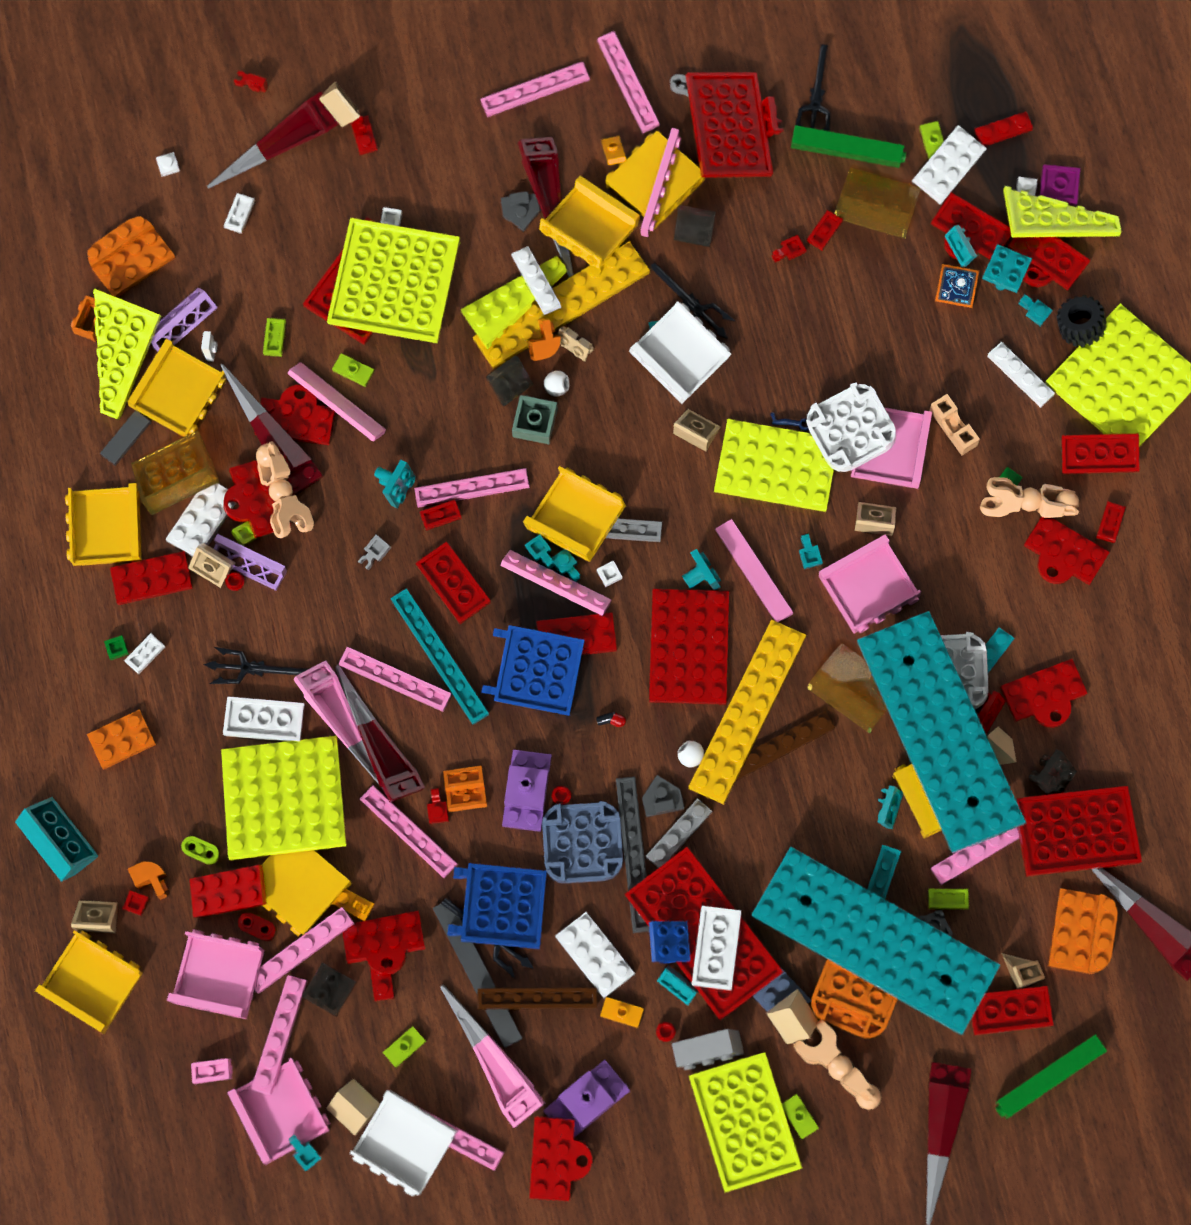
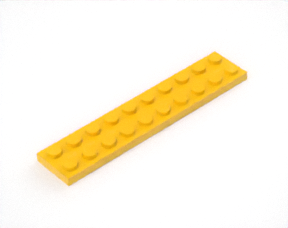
[473,241,650,369]
[689,620,806,805]

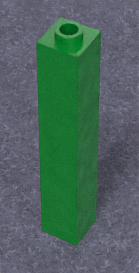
[791,125,906,168]
[995,1034,1107,1120]

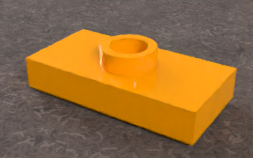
[601,136,626,165]
[600,997,644,1028]

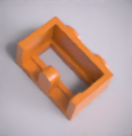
[71,295,97,342]

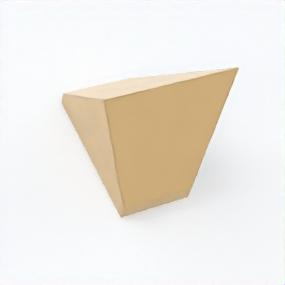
[987,726,1016,765]
[1002,953,1045,990]

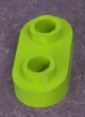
[181,836,220,864]

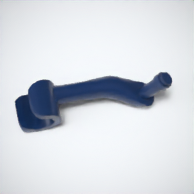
[770,412,809,432]

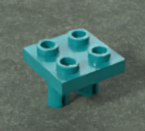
[982,244,1032,293]
[374,460,416,508]
[682,549,721,591]

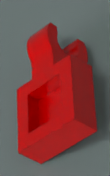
[234,71,268,93]
[771,235,806,263]
[427,788,449,824]

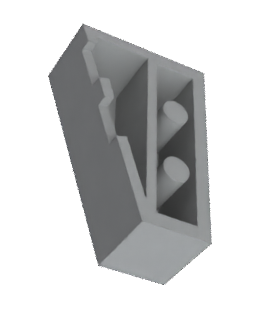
[672,1029,744,1070]

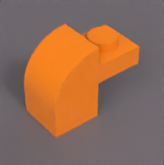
[527,318,561,361]
[128,862,168,900]

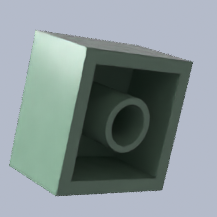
[512,395,558,445]

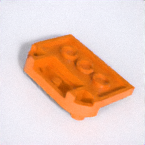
[87,216,175,298]
[1048,888,1118,974]
[811,959,897,1039]

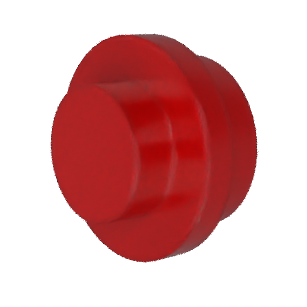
[225,572,245,591]
[552,786,571,805]
[656,1022,676,1042]

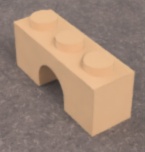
[930,394,980,456]

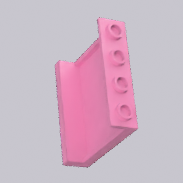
[850,408,932,489]
[819,534,921,634]
[167,930,265,1019]
[227,1058,330,1165]

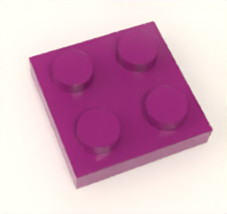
[1040,164,1080,205]

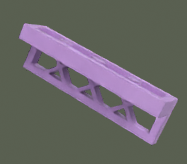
[151,288,218,352]
[213,534,287,591]

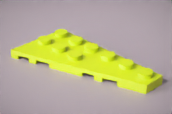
[1003,186,1121,237]
[461,256,567,350]

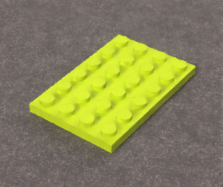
[714,419,834,512]
[689,1052,802,1193]

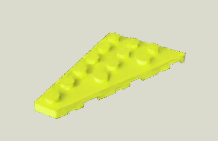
[93,289,162,420]

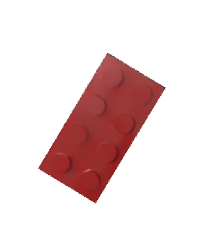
[1062,434,1140,474]
[415,541,491,624]
[110,551,193,605]
[536,613,617,655]
[189,865,267,918]
[971,986,1054,1036]

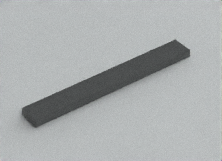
[616,777,650,933]
[433,899,522,1048]

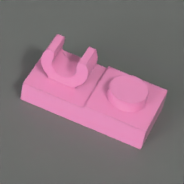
[191,1058,233,1084]

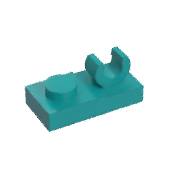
[945,225,977,267]
[878,786,903,829]

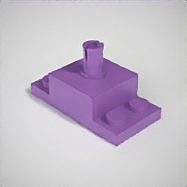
[502,750,552,832]
[543,1060,630,1138]

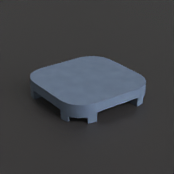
[542,801,623,884]

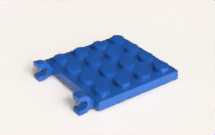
[481,625,585,716]
[447,863,547,949]

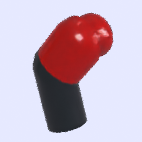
[596,712,626,727]

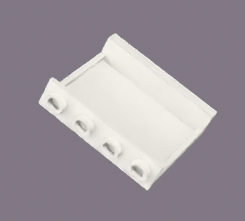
[629,301,731,404]
[350,1090,458,1196]

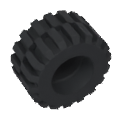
[1057,295,1107,347]

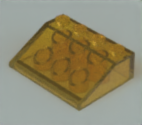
[835,167,921,239]
[131,431,219,515]
[808,643,888,733]

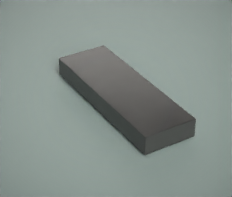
[100,410,151,466]

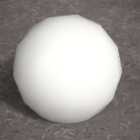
[544,371,570,397]
[677,741,704,767]

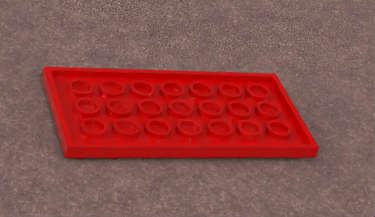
[624,847,784,1021]

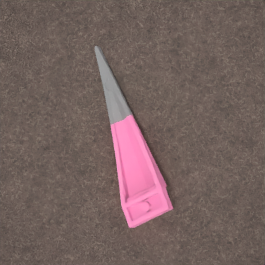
[294,661,383,789]
[440,985,545,1128]

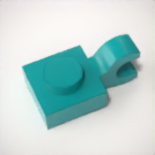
[1018,294,1053,327]
[525,534,555,569]
[799,534,823,569]
[552,549,580,582]
[288,1134,321,1171]

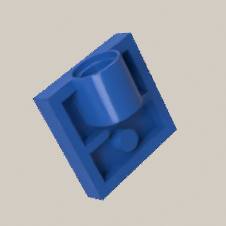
[649,921,690,964]

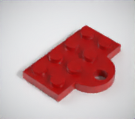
[931,193,1011,259]
[1008,237,1091,291]
[254,385,335,445]
[223,460,291,538]
[1024,517,1110,585]
[1000,659,1088,728]
[342,910,425,975]
[529,1117,592,1201]

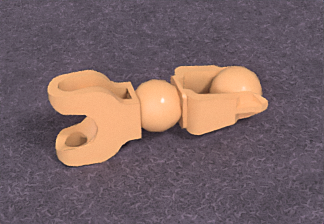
[256,441,314,538]
[980,477,1079,518]
[793,1020,881,1110]

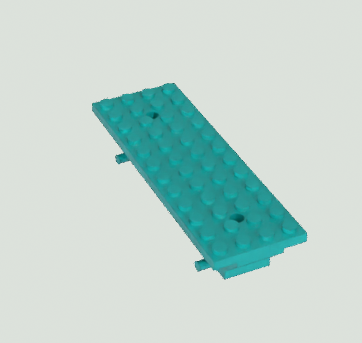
[857,611,1026,854]
[751,847,1000,1035]

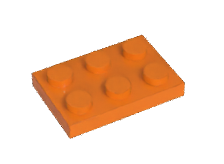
[87,709,156,770]

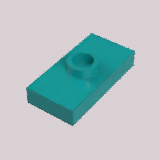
[657,965,698,1006]

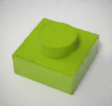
[231,521,258,546]

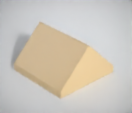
[319,81,360,127]
[673,409,720,451]
[854,502,896,536]
[188,543,236,588]
[71,900,118,933]
[766,989,819,1044]
[326,1079,380,1136]

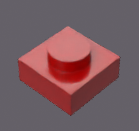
[122,891,149,916]

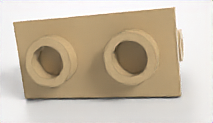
[557,326,594,362]

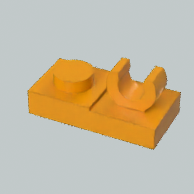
[332,889,375,921]

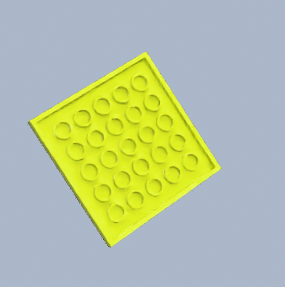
[327,218,460,343]
[1045,304,1191,447]
[221,736,346,860]

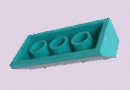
[15,797,98,882]

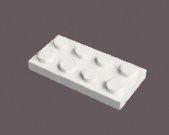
[912,125,986,204]
[166,477,236,557]
[223,697,305,742]
[692,906,741,991]
[555,912,635,998]

